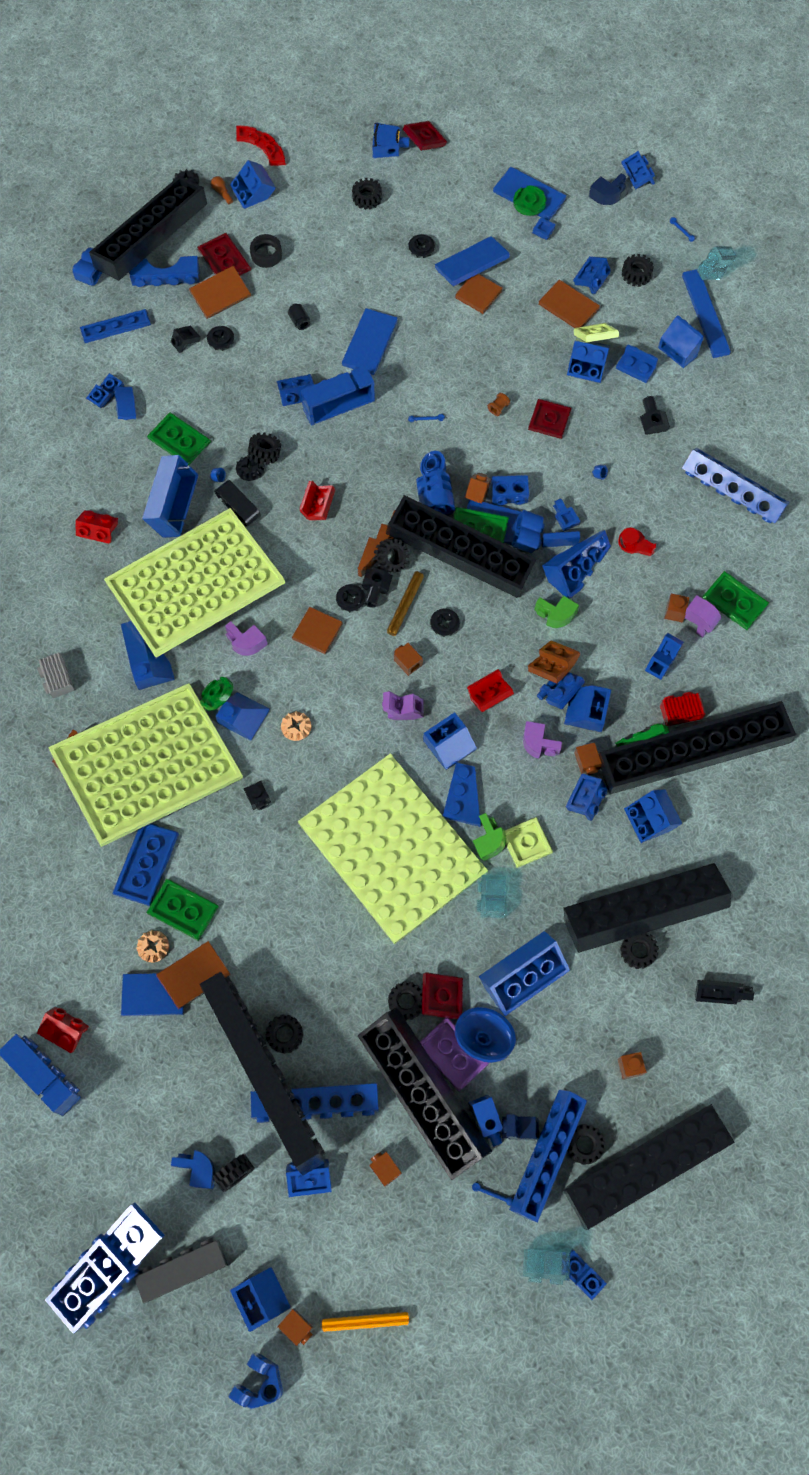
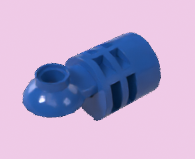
[416,450,455,516]

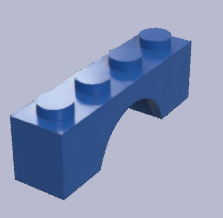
[130,256,200,287]

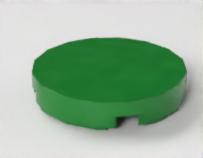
[513,185,546,216]
[200,677,233,711]

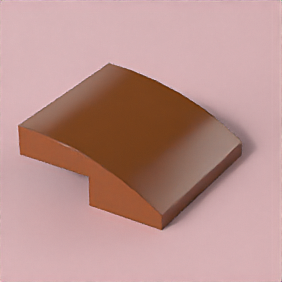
[528,640,580,683]

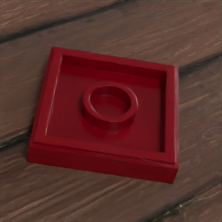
[403,121,447,151]
[528,399,572,439]
[422,972,463,1019]

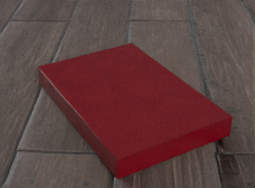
[197,233,251,276]

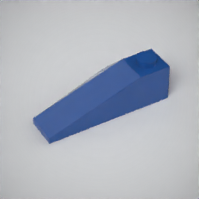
[121,621,175,690]

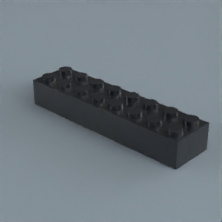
[89,176,207,281]
[386,495,537,598]
[563,863,732,953]
[357,1008,493,1181]
[563,1104,735,1230]

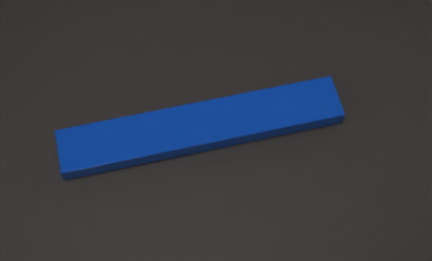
[682,269,731,358]

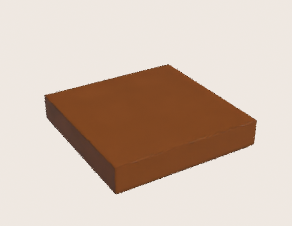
[455,274,502,314]
[292,607,343,654]

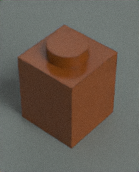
[465,473,492,504]
[664,593,689,623]
[394,643,423,676]
[574,742,602,775]
[618,1052,647,1080]
[369,1151,402,1187]
[277,1308,313,1346]

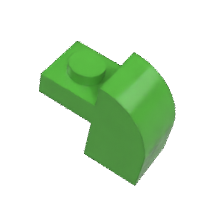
[534,596,579,628]
[473,813,507,861]

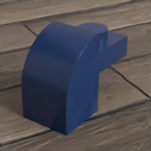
[589,173,626,205]
[502,1114,539,1140]

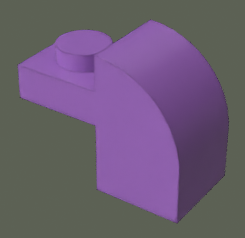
[685,595,721,638]
[225,621,268,656]
[382,691,424,720]
[523,721,562,759]

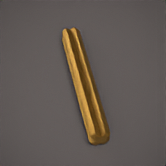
[387,571,424,636]

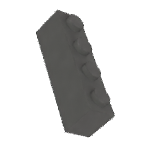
[134,1238,228,1304]

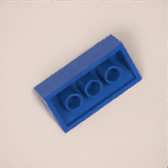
[479,931,570,1016]

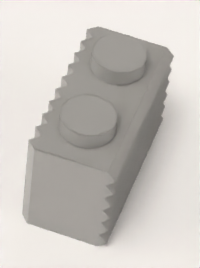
[37,653,75,698]

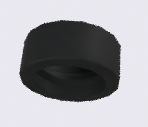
[250,234,282,268]

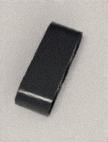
[214,480,261,527]

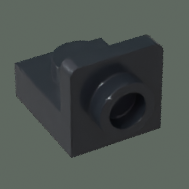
[171,325,200,353]
[243,781,271,810]

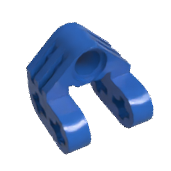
[228,1352,283,1409]

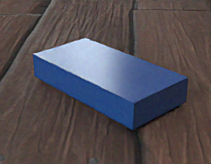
[542,531,580,547]

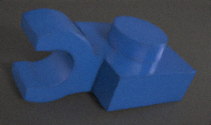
[553,498,580,531]

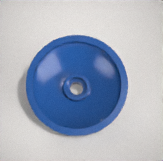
[455,1007,516,1063]

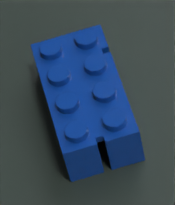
[301,365,375,426]
[142,455,199,538]
[0,1034,82,1116]

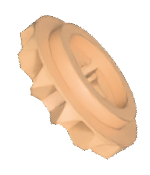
[281,711,311,741]
[136,930,169,963]

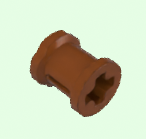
[487,393,510,416]

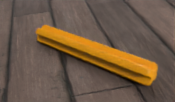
[322,1312,409,1332]

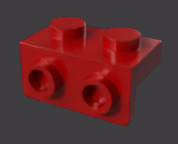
[300,481,336,520]
[75,510,118,544]
[467,669,514,712]
[37,1007,89,1053]

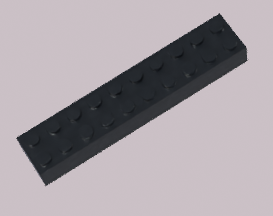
[599,701,796,795]
[199,972,326,1176]

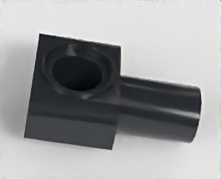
[640,396,670,435]
[362,568,393,608]

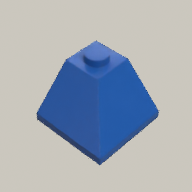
[216,692,270,741]

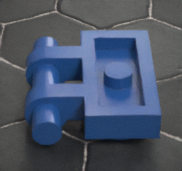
[537,672,585,709]

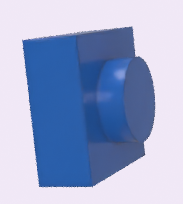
[532,218,555,240]

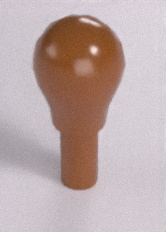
[211,176,233,205]

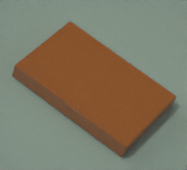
[189,266,251,319]
[538,279,600,328]
[156,941,231,1010]

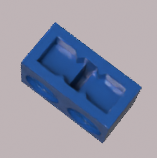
[491,475,529,506]

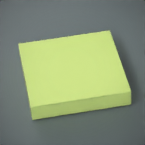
[574,323,619,342]
[505,817,553,868]

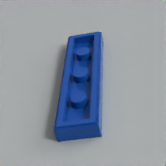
[80,309,151,343]

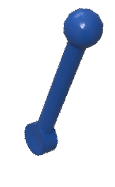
[670,217,695,242]
[408,414,445,422]
[472,1183,513,1206]

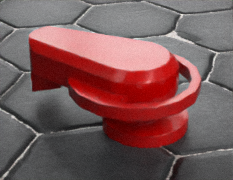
[618,527,656,556]

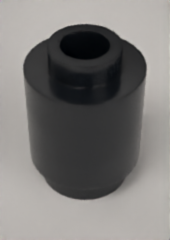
[287,304,310,330]

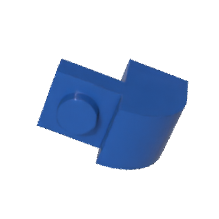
[645,633,684,680]
[171,1151,215,1189]

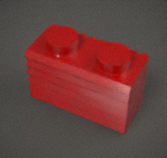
[660,692,705,726]

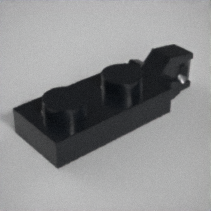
[695,980,754,1005]

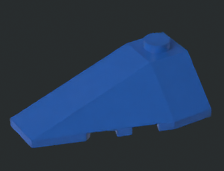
[542,530,611,599]

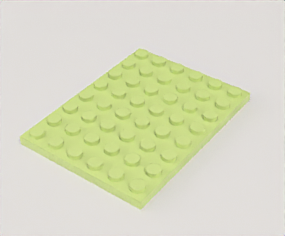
[104,508,285,658]
[48,683,243,847]
[298,754,488,945]

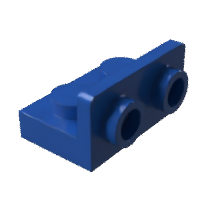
[621,151,655,190]
[573,256,611,294]
[616,344,658,383]
[277,374,314,406]
[566,774,607,821]
[286,1159,332,1197]

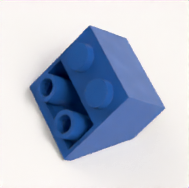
[230,160,276,209]
[658,315,704,368]
[567,338,610,383]
[564,685,611,732]
[423,712,477,770]
[624,789,682,843]
[230,1267,291,1332]

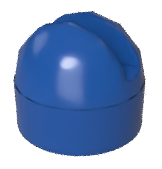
[592,465,608,480]
[210,468,226,482]

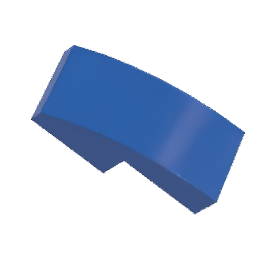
[86,373,125,408]
[114,387,136,420]
[558,1250,607,1300]

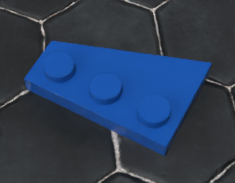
[443,762,481,827]

